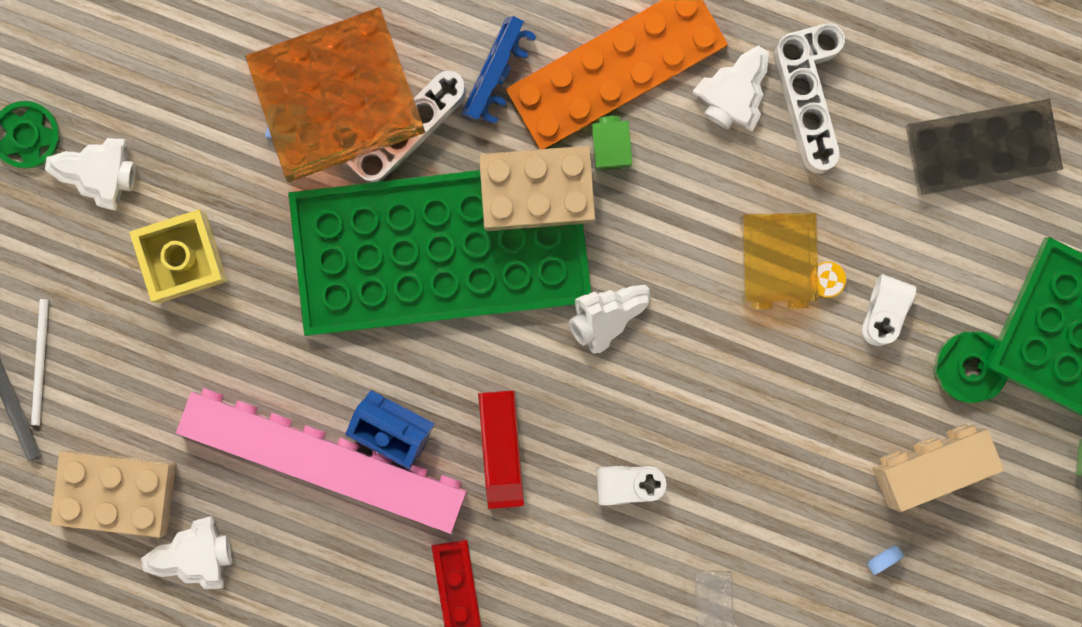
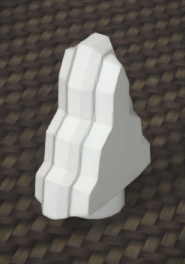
[692,46,769,132]
[45,138,136,211]
[569,285,651,354]
[141,516,232,589]

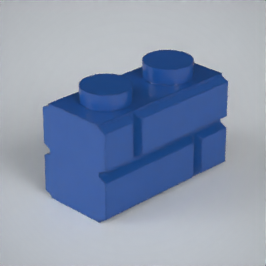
[345,390,435,469]

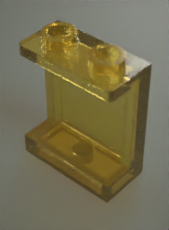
[740,213,818,310]

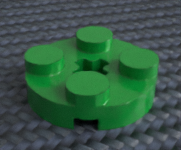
[933,331,1008,403]

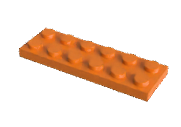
[505,0,728,150]

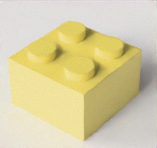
[129,210,228,304]

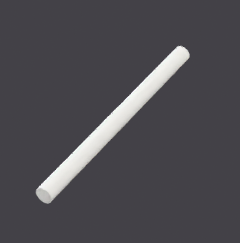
[31,299,49,426]

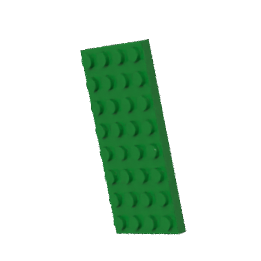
[288,170,591,336]

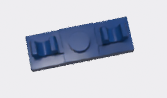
[460,16,536,123]

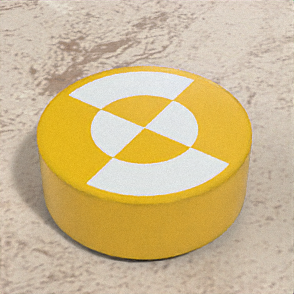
[809,261,846,298]

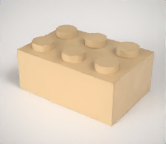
[479,146,595,231]
[873,424,1005,512]
[50,450,176,538]

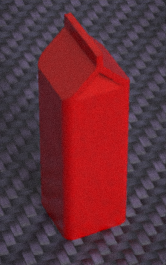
[478,390,524,509]

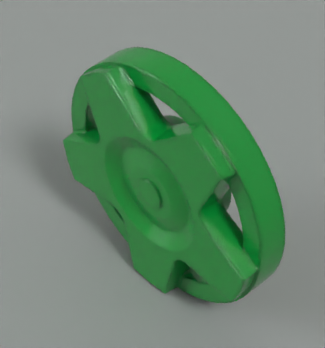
[0,101,60,169]

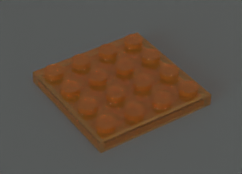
[245,7,426,183]

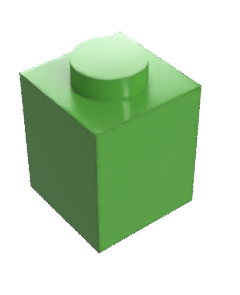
[591,116,632,171]

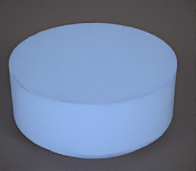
[867,545,905,575]

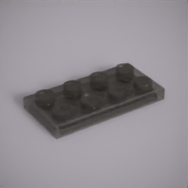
[906,99,1063,196]

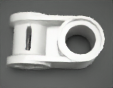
[862,274,916,346]
[596,466,667,505]

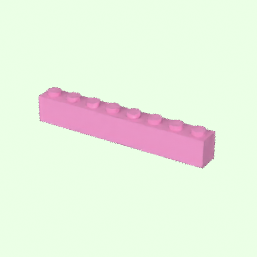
[176,388,467,534]

